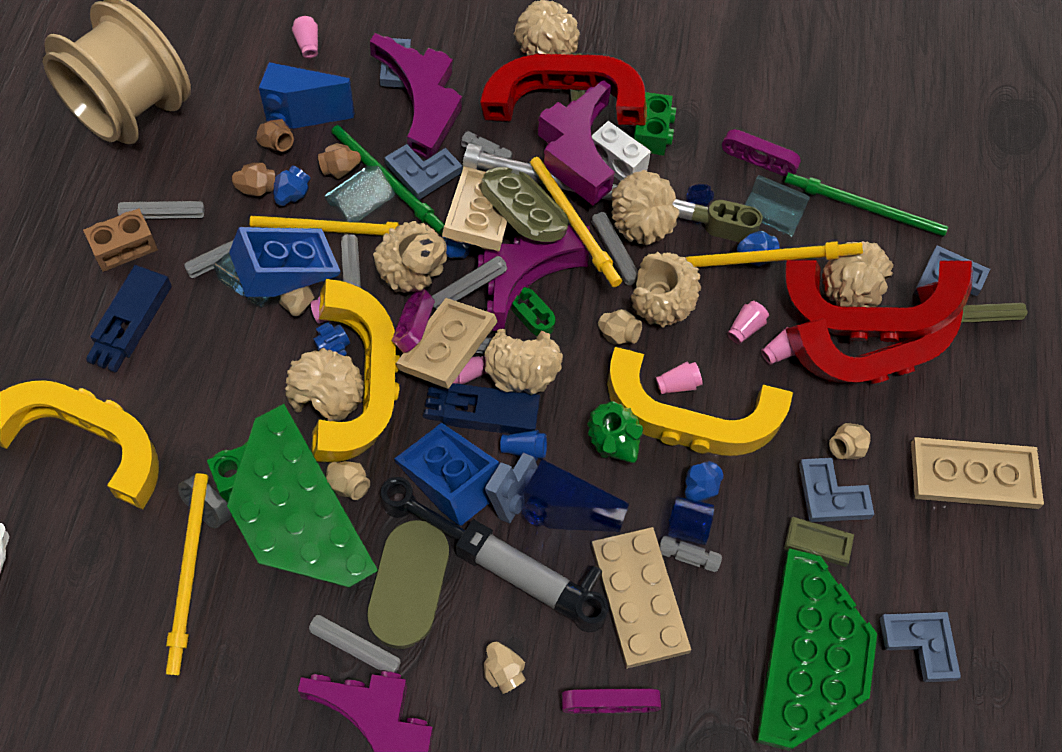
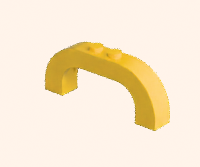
[312,279,400,462]
[607,347,793,456]
[0,381,159,510]

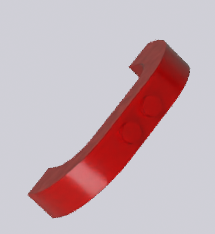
[480,54,647,125]
[786,260,973,342]
[786,281,963,384]

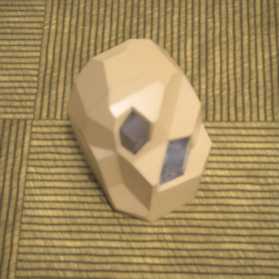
[402,232,446,274]

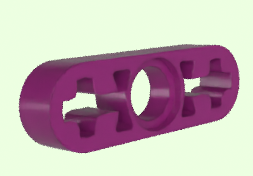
[722,129,801,177]
[392,288,435,353]
[562,689,661,714]

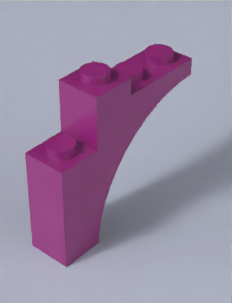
[370,33,462,159]
[538,80,615,205]
[478,225,590,331]
[298,671,433,752]

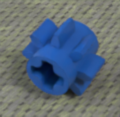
[313,322,350,356]

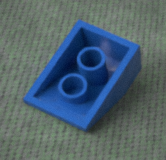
[259,62,355,129]
[229,227,341,297]
[394,423,499,526]

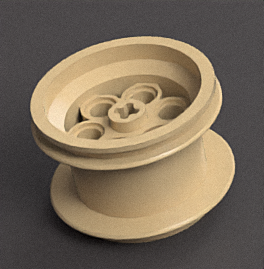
[43,0,191,144]

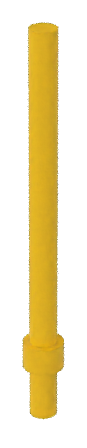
[530,157,622,287]
[249,215,400,236]
[686,241,863,267]
[166,473,208,676]

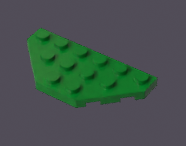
[227,404,378,588]
[756,548,877,751]

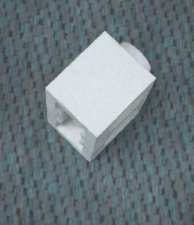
[592,121,651,181]

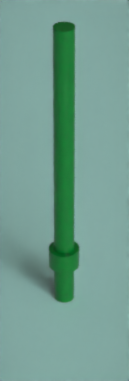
[331,125,445,235]
[784,172,948,237]

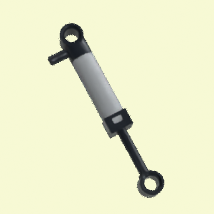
[381,477,609,633]

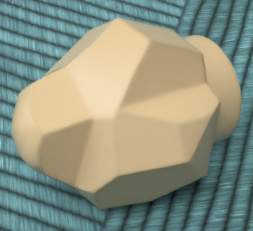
[279,286,314,316]
[598,309,642,345]
[829,423,870,459]
[326,461,370,500]
[484,642,526,694]

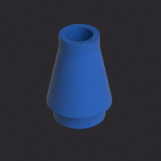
[501,430,547,461]

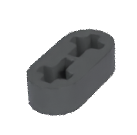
[178,475,231,529]

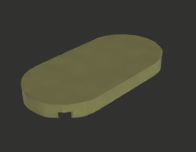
[480,167,569,242]
[368,520,449,649]

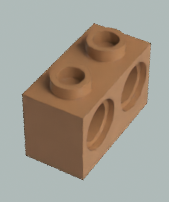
[83,208,158,272]

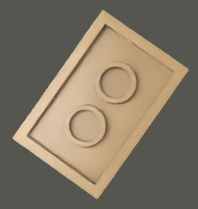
[396,298,497,389]

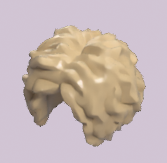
[514,0,580,56]
[611,170,680,245]
[373,221,447,293]
[822,241,893,307]
[631,252,701,328]
[485,329,563,395]
[285,348,364,422]

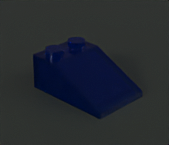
[521,459,629,532]

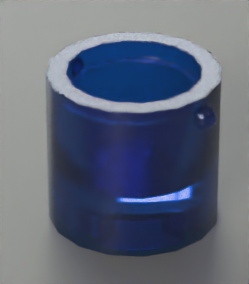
[667,497,714,545]

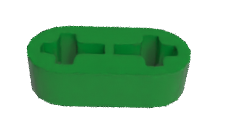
[511,287,555,336]

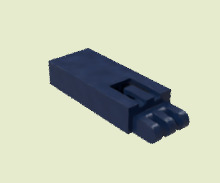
[86,265,172,372]
[423,383,540,434]

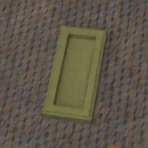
[784,517,854,567]

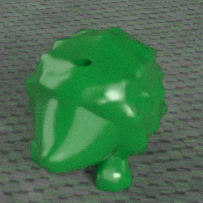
[587,401,643,463]

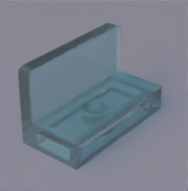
[324,166,395,222]
[745,175,810,236]

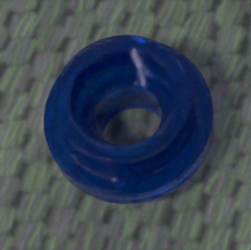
[686,184,714,206]

